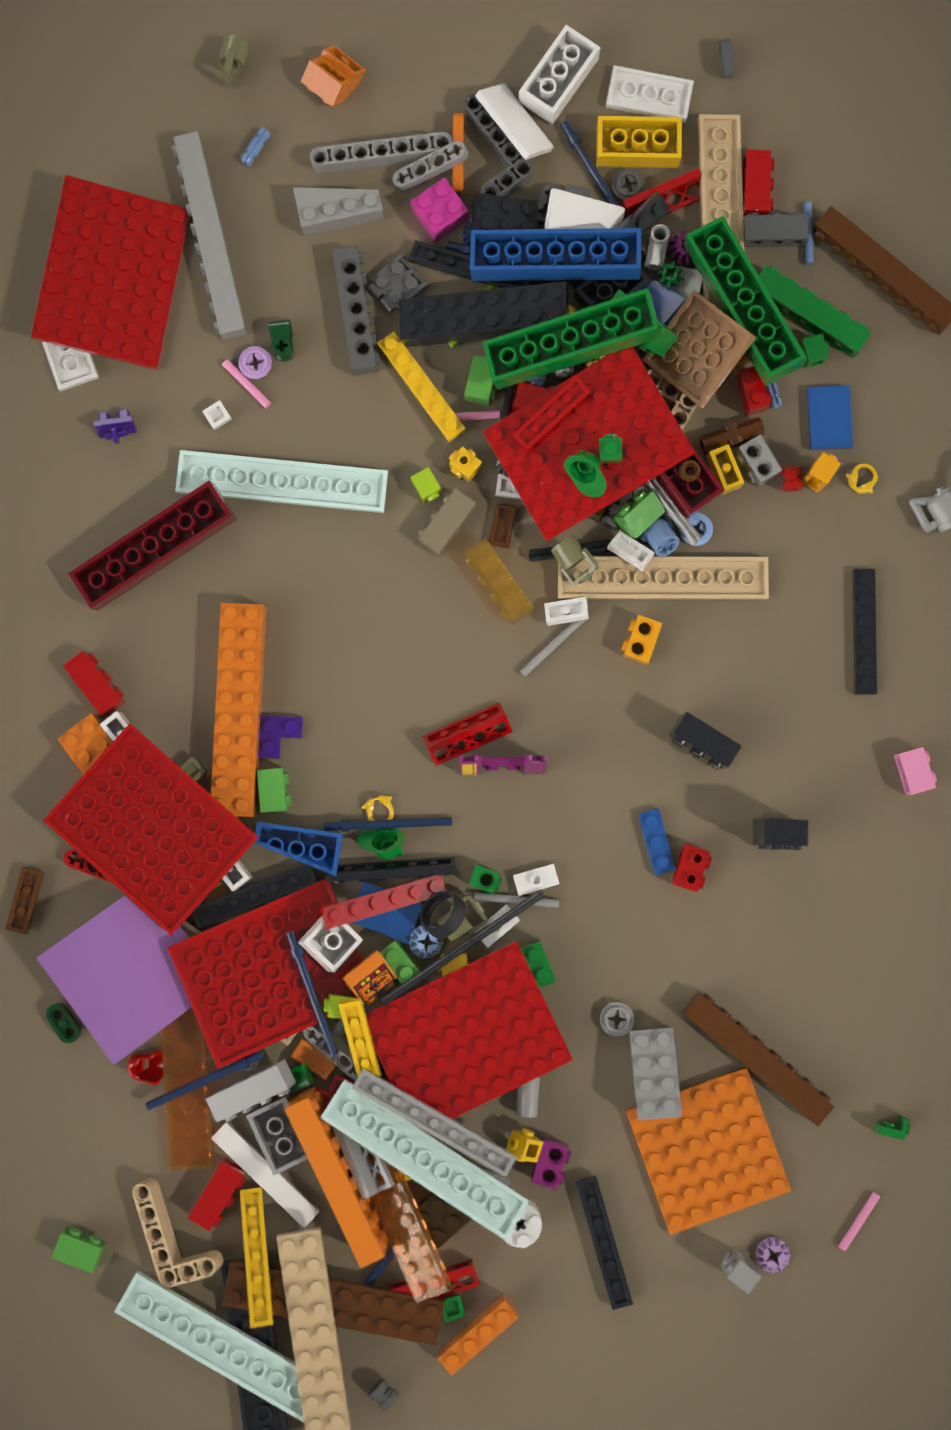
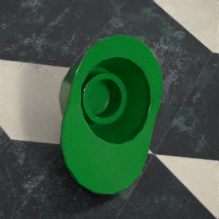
[564,449,606,498]
[357,828,405,860]

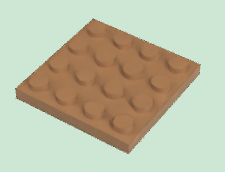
[643,290,756,408]

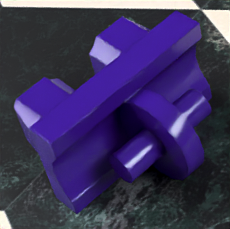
[94,409,137,444]

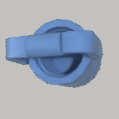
[639,513,679,557]

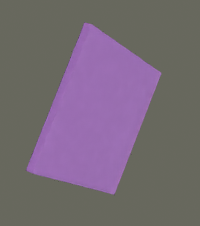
[37,895,192,1065]

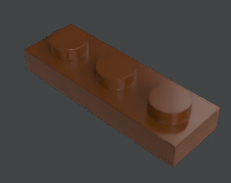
[5,867,45,935]

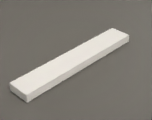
[211,1122,320,1228]

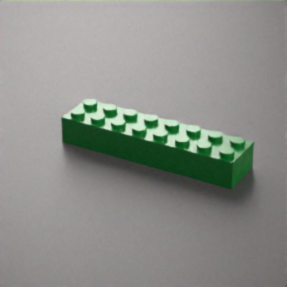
[684,216,807,386]
[482,288,662,389]

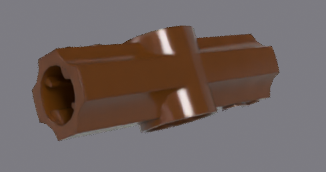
[699,417,765,455]

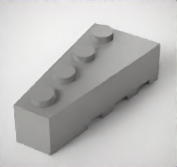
[293,187,384,236]

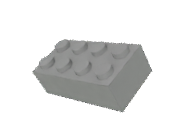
[629,1028,682,1120]

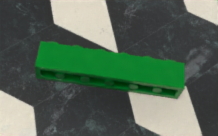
[759,265,871,358]

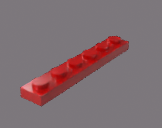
[320,874,446,929]

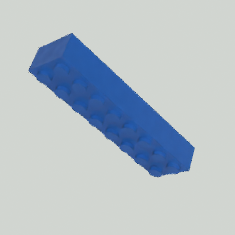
[470,228,641,281]

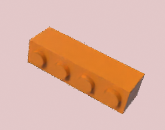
[438,1293,519,1376]

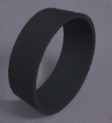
[420,891,466,939]

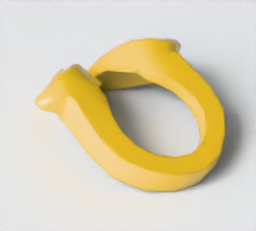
[846,464,878,494]
[361,795,394,820]

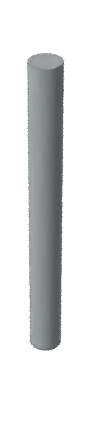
[519,620,586,677]
[474,892,559,908]

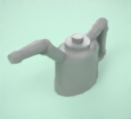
[909,486,951,534]

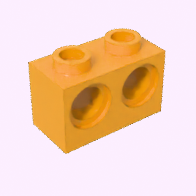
[802,452,841,493]
[621,615,663,665]

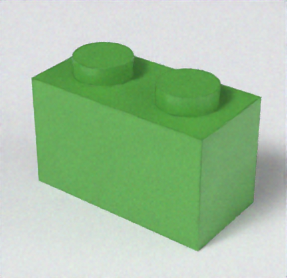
[464,355,496,406]
[613,490,666,538]
[257,768,292,813]
[380,940,421,984]
[52,1227,106,1273]

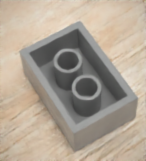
[246,1094,308,1176]

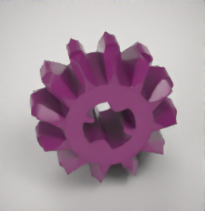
[667,229,694,267]

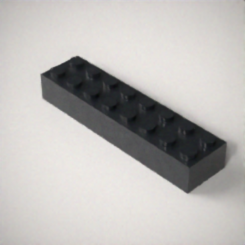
[399,282,569,347]

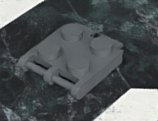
[368,253,429,313]

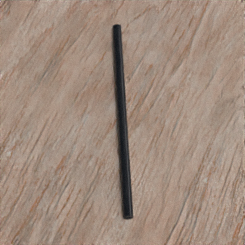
[381,889,545,1006]

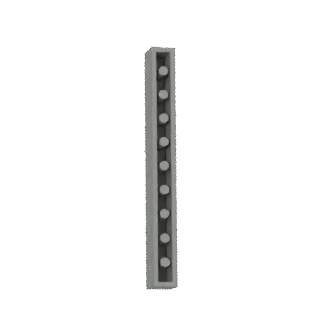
[172,131,248,341]

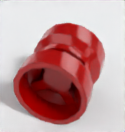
[781,467,804,492]

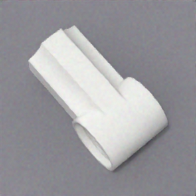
[645,224,670,270]

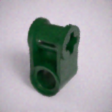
[268,319,294,362]

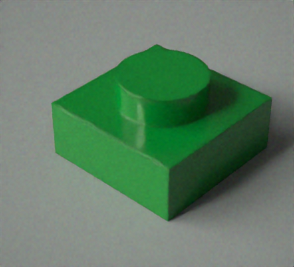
[440,1293,466,1322]

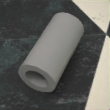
[516,1077,540,1118]

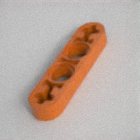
[453,113,464,193]

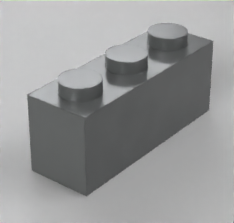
[743,212,808,247]

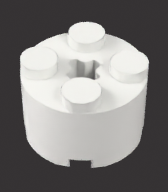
[504,1198,542,1248]

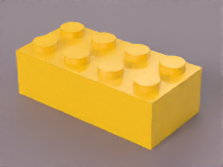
[596,116,682,168]

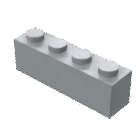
[206,1059,296,1122]

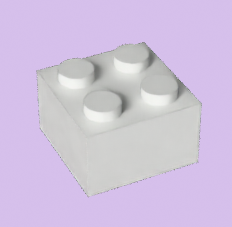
[298,916,363,972]

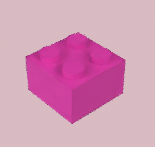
[411,178,469,243]

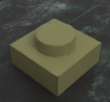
[181,756,207,781]

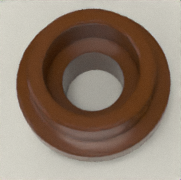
[679,460,701,482]

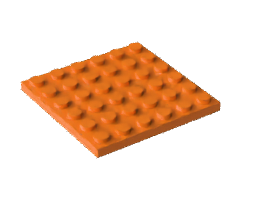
[626,1066,791,1235]

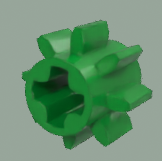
[658,261,685,289]

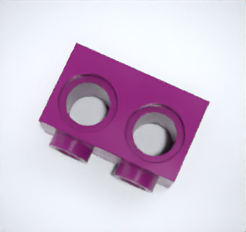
[531,1136,571,1190]

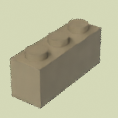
[418,489,476,557]

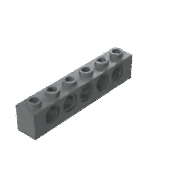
[332,245,380,376]

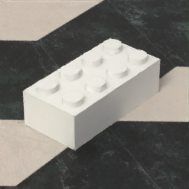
[519,25,600,125]

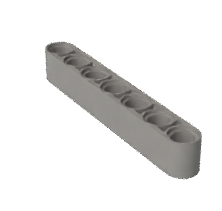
[310,132,452,174]

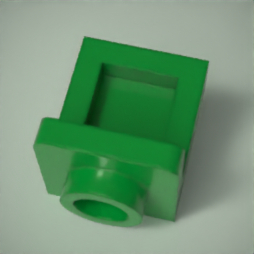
[284,1063,314,1096]

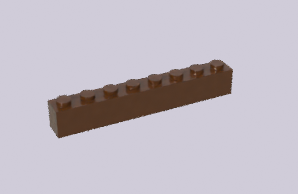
[812,206,951,335]
[682,992,834,1127]

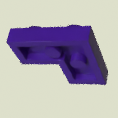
[258,715,303,759]

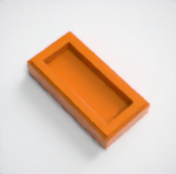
[290,1038,336,1080]

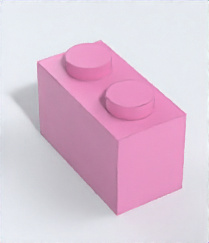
[894,747,937,795]

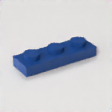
[638,808,676,876]

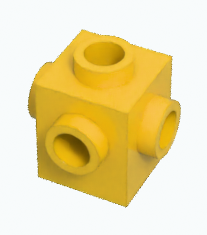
[449,446,482,482]
[506,1128,544,1163]

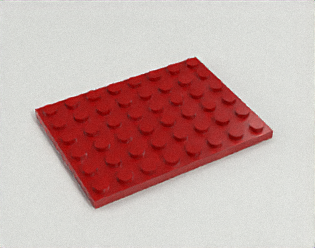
[31,174,189,370]
[482,347,695,542]
[42,723,259,935]
[167,878,378,1069]
[365,941,573,1132]

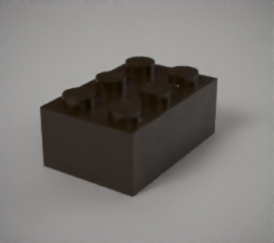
[408,1192,472,1250]

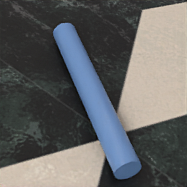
[804,202,814,265]

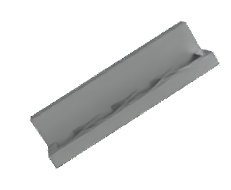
[332,1126,395,1200]

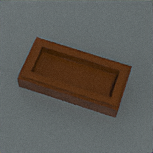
[488,503,517,549]

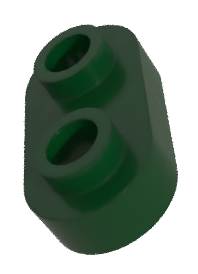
[46,1003,81,1043]

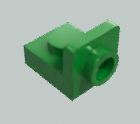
[874,1115,910,1140]

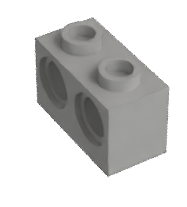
[736,435,782,487]
[721,1248,762,1295]

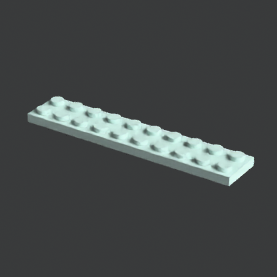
[175,450,388,513]
[320,1080,529,1241]
[115,1271,304,1422]

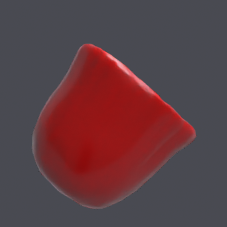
[127,1050,165,1085]

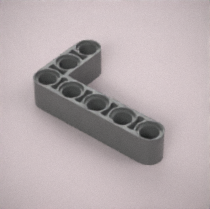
[464,94,533,197]

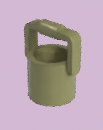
[218,35,249,88]
[551,535,598,585]
[437,894,487,943]

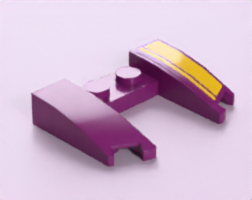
[460,755,547,775]

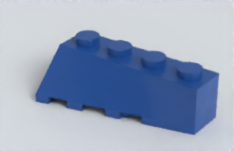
[255,822,344,876]

